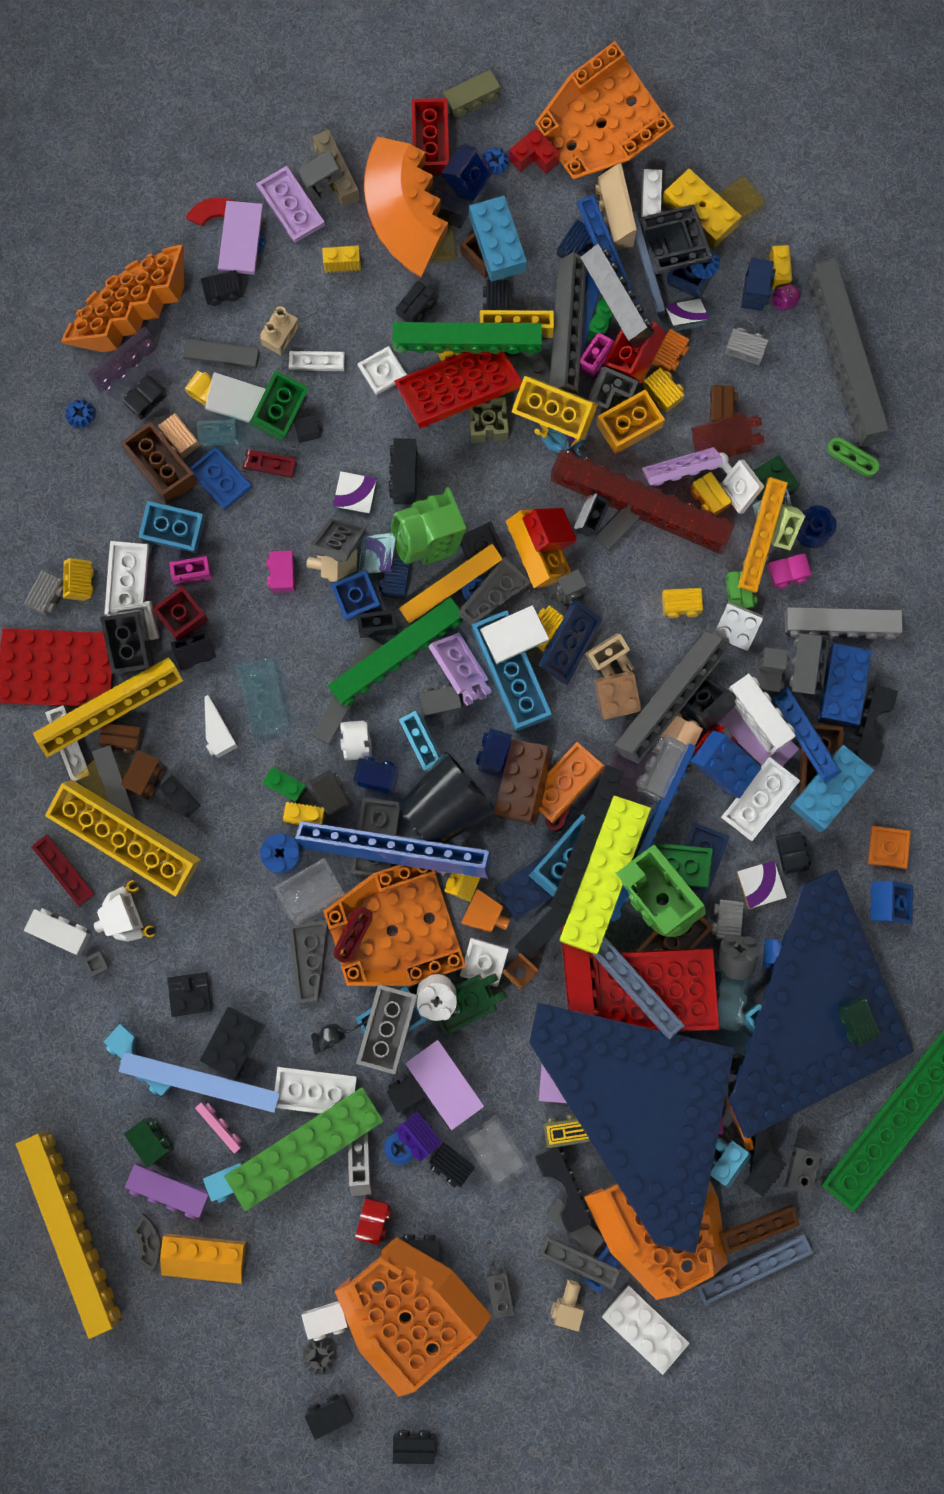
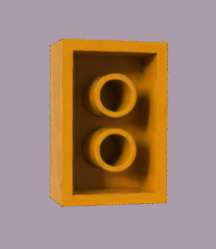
[596,389,665,454]

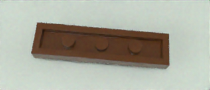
[719,1205,800,1254]

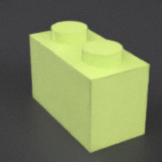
[771,504,805,550]

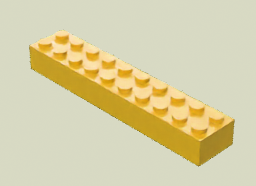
[16,1132,121,1339]

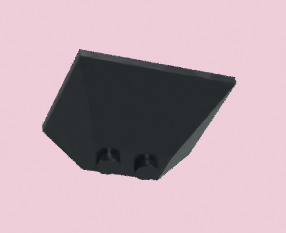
[640,204,713,274]

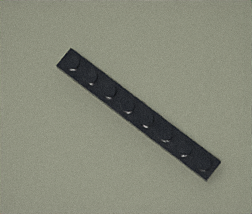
[549,765,624,915]

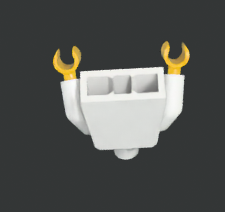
[94,880,155,942]

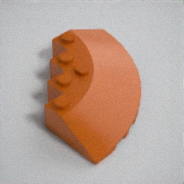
[364,136,448,278]
[61,244,184,352]

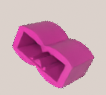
[767,554,812,589]

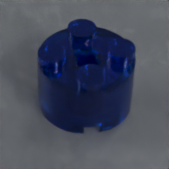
[796,505,837,548]

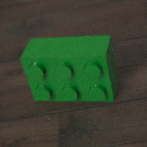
[249,370,308,441]

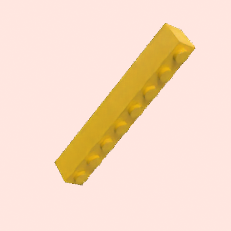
[33,657,183,758]

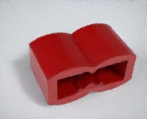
[355,1197,392,1245]

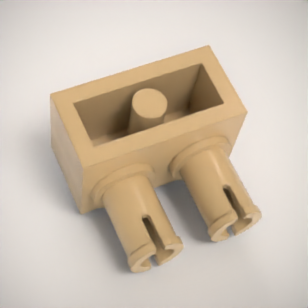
[260,306,300,355]
[307,549,357,582]
[584,633,635,677]
[550,1279,584,1332]

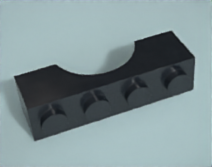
[852,685,898,766]
[535,1147,592,1234]

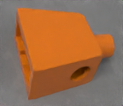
[461,889,510,933]

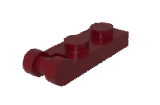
[242,449,297,478]

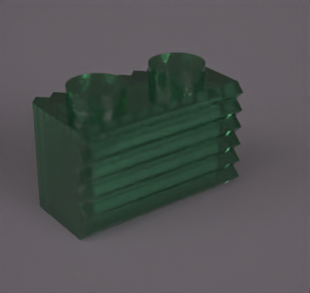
[838,998,881,1046]

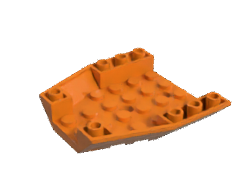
[535,41,675,180]
[323,865,466,986]
[584,1180,728,1300]
[335,1237,492,1397]

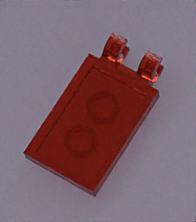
[691,413,765,457]

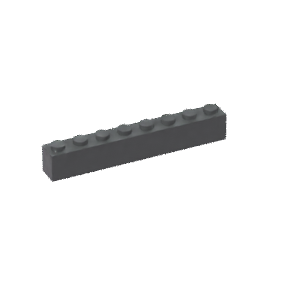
[550,252,586,394]
[615,632,728,764]

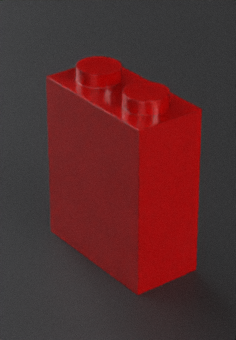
[522,508,577,552]

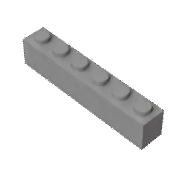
[784,607,902,640]

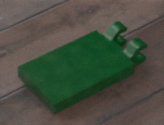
[435,973,508,1036]

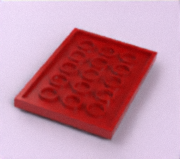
[394,352,522,429]
[0,628,113,707]
[593,948,719,1031]

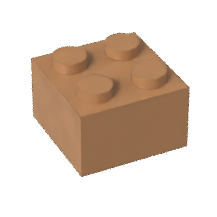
[593,671,641,720]

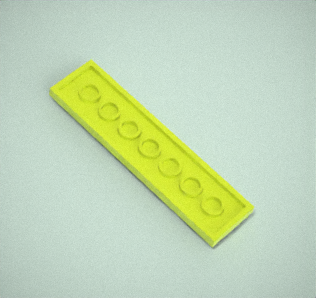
[560,796,651,955]

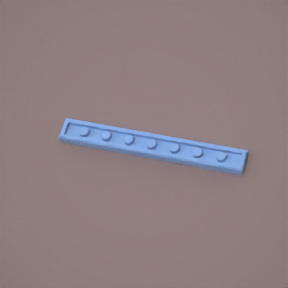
[118,1052,280,1113]

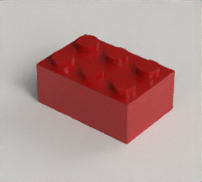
[603,322,667,383]

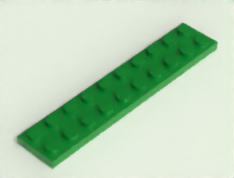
[820,1030,944,1212]

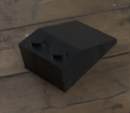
[682,677,736,731]

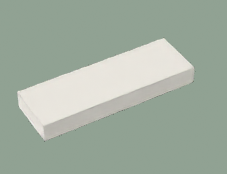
[289,351,345,371]

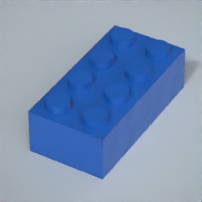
[817,643,872,728]

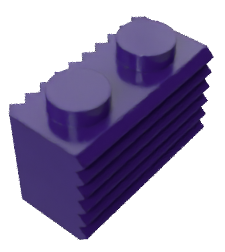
[395,1111,443,1162]

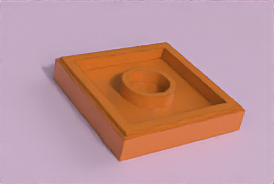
[868,826,911,869]

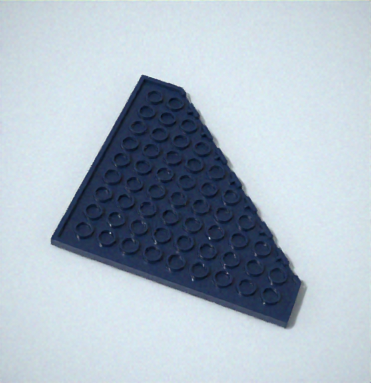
[729,869,914,1138]
[529,1003,734,1253]

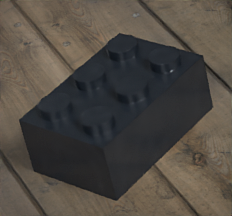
[389,438,417,505]
[100,608,154,674]
[200,1007,265,1079]

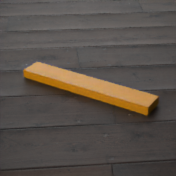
[738,477,788,593]
[399,544,503,624]

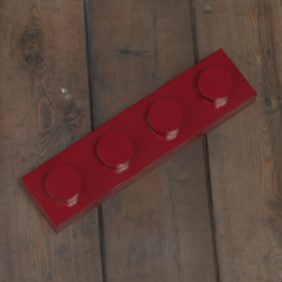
[31,834,95,907]

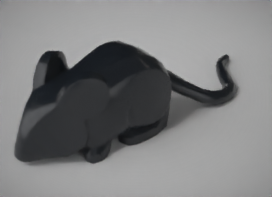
[311,1020,368,1055]

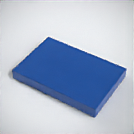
[189,446,253,511]

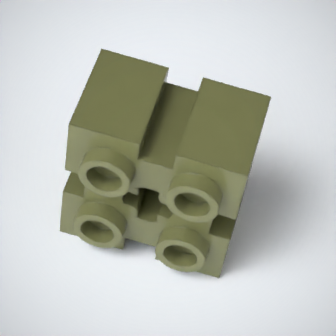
[468,397,509,444]

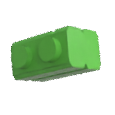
[726,571,757,611]

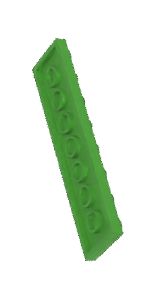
[224,1087,383,1211]

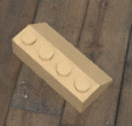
[595,163,637,250]

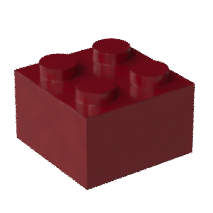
[152,586,209,640]

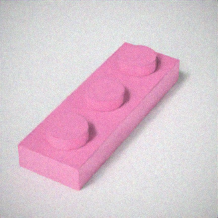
[195,1102,243,1154]

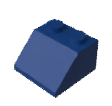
[870,881,913,924]

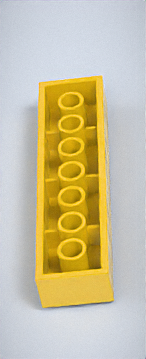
[45,779,201,897]

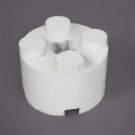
[341,720,372,760]
[417,974,457,1021]

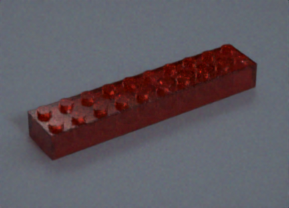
[550,450,735,555]

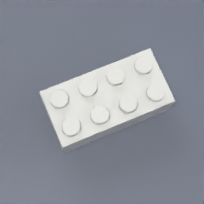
[728,674,796,756]

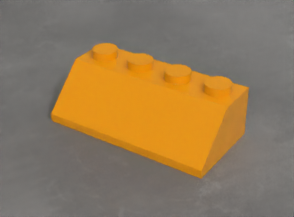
[506,510,571,588]
[160,1233,247,1284]

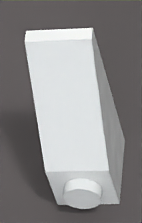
[205,695,238,758]

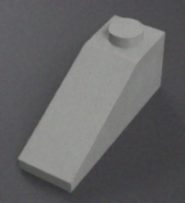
[348,1132,372,1196]

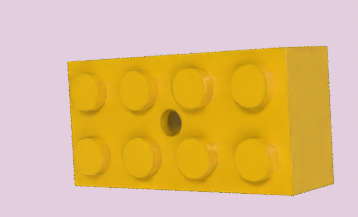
[662,168,742,250]
[511,376,598,440]

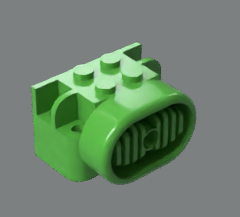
[391,487,466,565]
[616,845,706,937]

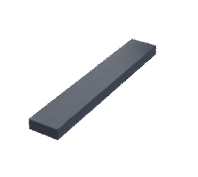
[633,211,665,319]
[592,936,685,1040]
[695,1234,813,1306]

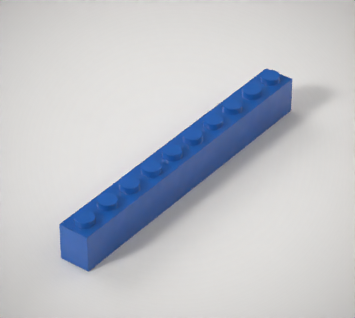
[295,821,492,879]

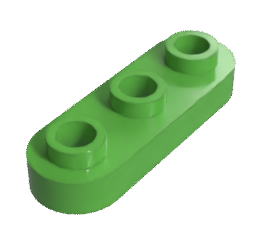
[827,438,879,477]

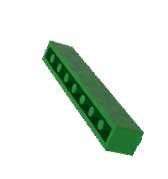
[392,322,542,354]
[327,597,463,707]

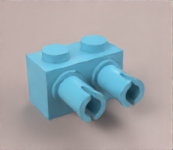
[711,1136,752,1189]

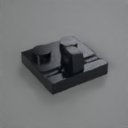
[460,521,506,560]
[167,972,212,1017]

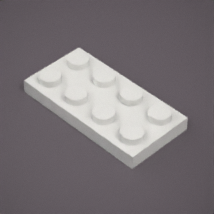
[104,541,149,615]
[721,757,800,841]
[274,1067,357,1113]
[602,1285,690,1375]

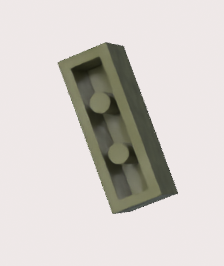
[443,70,500,119]

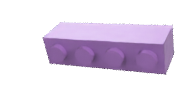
[125,1163,210,1219]

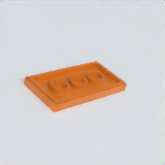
[539,742,605,823]

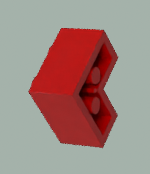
[509,128,560,174]

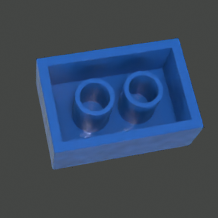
[691,730,761,799]

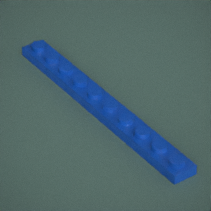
[610,743,696,922]

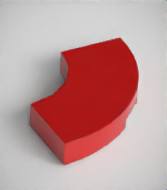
[186,197,234,227]

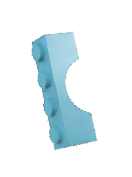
[104,1024,172,1096]

